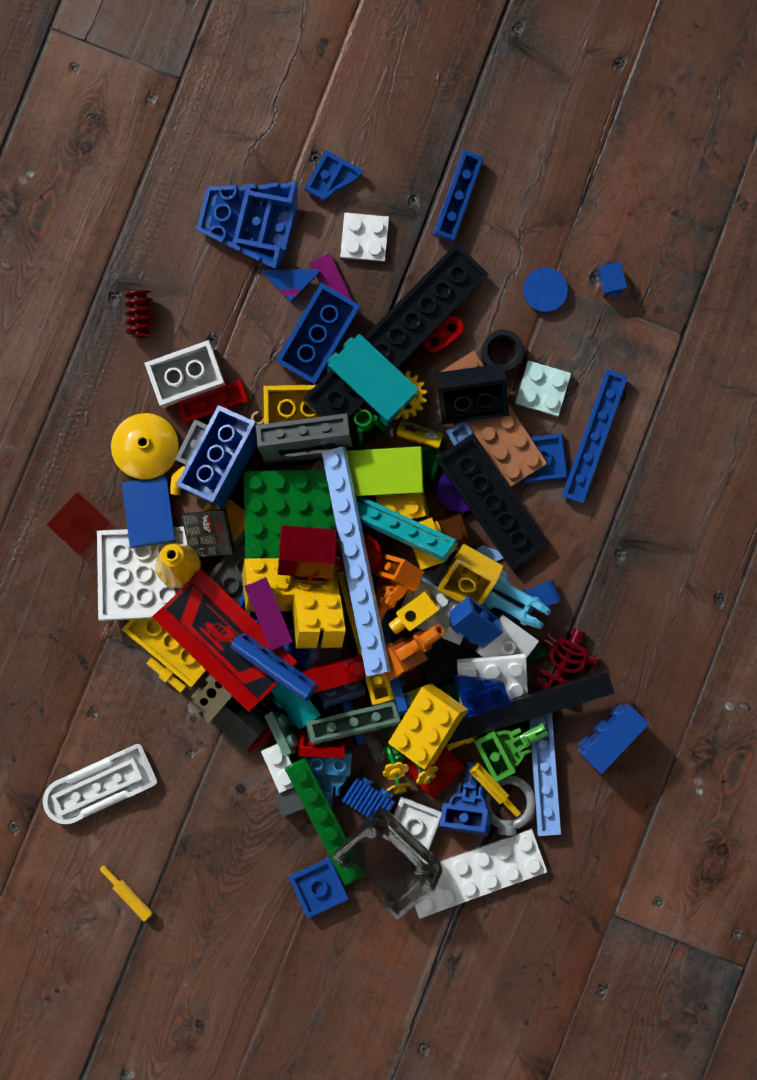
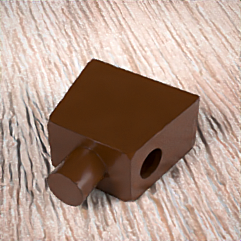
[437,513,471,559]

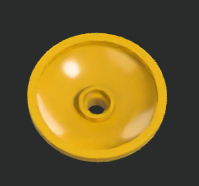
[111,413,179,480]

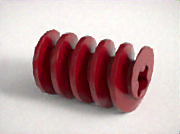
[124,290,155,338]

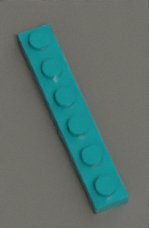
[331,496,457,562]

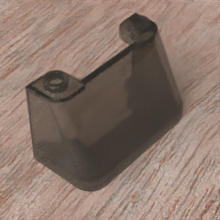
[332,807,442,919]

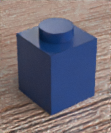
[596,261,627,298]

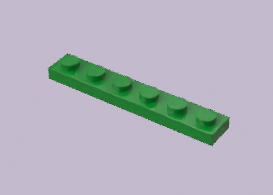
[284,757,365,885]

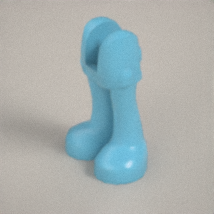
[482,571,551,629]

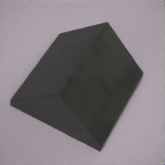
[212,697,270,751]

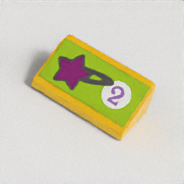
[396,420,443,449]

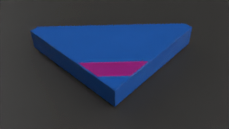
[262,269,320,301]

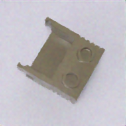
[187,675,233,724]

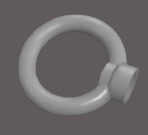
[484,775,536,835]

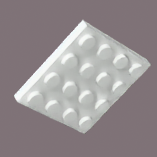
[97,527,187,621]

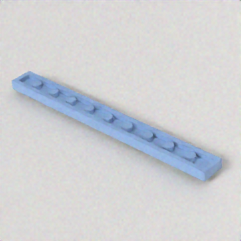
[322,446,391,676]

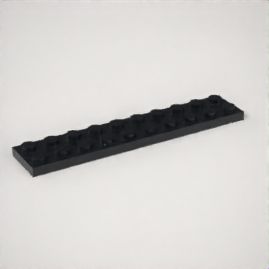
[302,243,489,418]

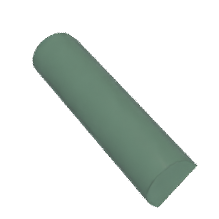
[306,701,401,745]

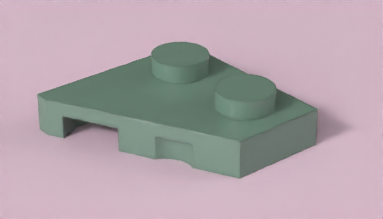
[264,711,300,757]

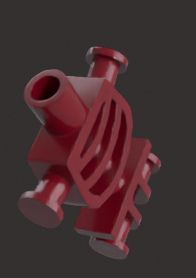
[533,628,599,690]

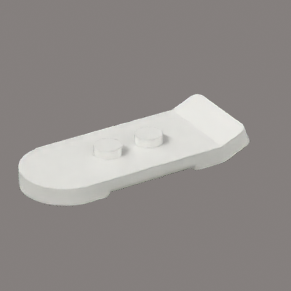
[43,744,157,824]

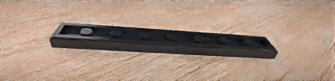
[446,670,614,745]

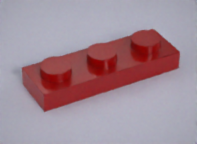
[177,380,249,424]

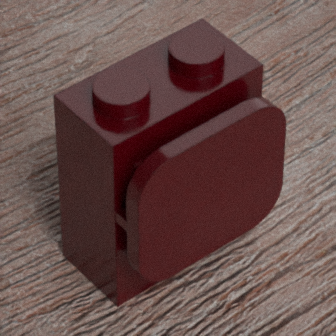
[278,525,340,584]

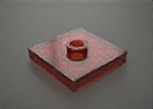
[46,492,111,555]

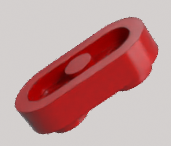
[423,316,463,353]

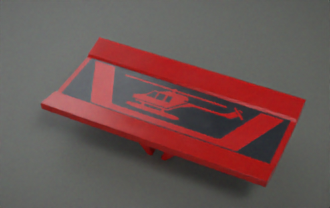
[152,568,298,712]

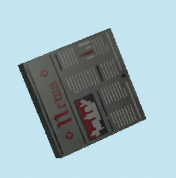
[182,509,235,558]

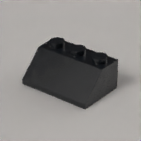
[435,363,509,425]

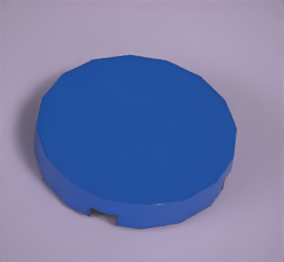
[523,267,568,313]

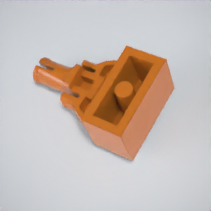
[373,553,424,623]
[384,624,445,681]

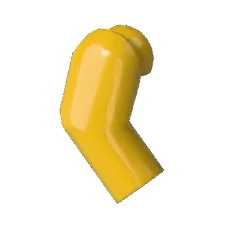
[169,466,186,496]

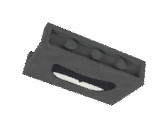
[256,413,354,466]

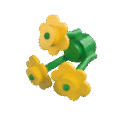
[383,743,438,795]

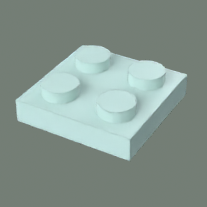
[515,360,571,417]

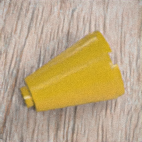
[155,543,201,588]

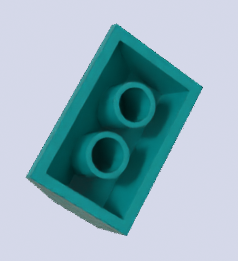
[271,683,322,730]

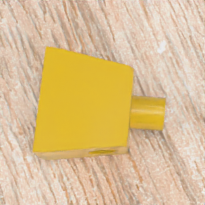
[389,589,441,635]

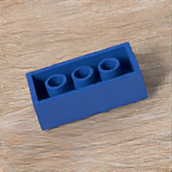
[275,283,361,385]
[176,405,258,509]

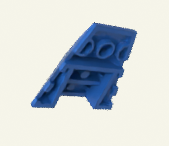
[196,181,298,269]

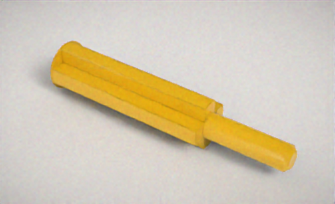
[469,762,521,817]
[100,865,153,922]

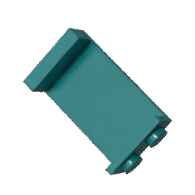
[327,334,419,426]

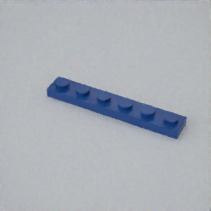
[561,369,628,504]

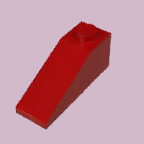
[297,655,368,697]

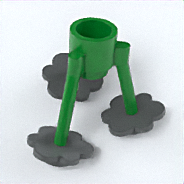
[348,408,397,450]

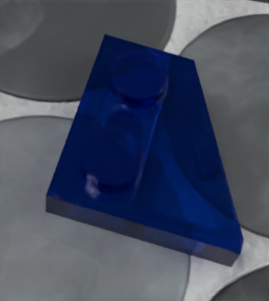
[453,674,511,718]

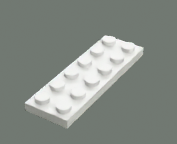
[404,828,547,919]

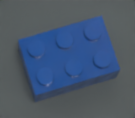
[577,703,649,774]

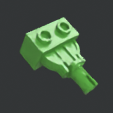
[474,723,549,783]

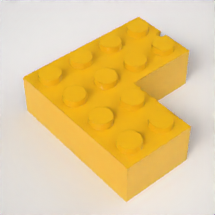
[242,558,346,648]

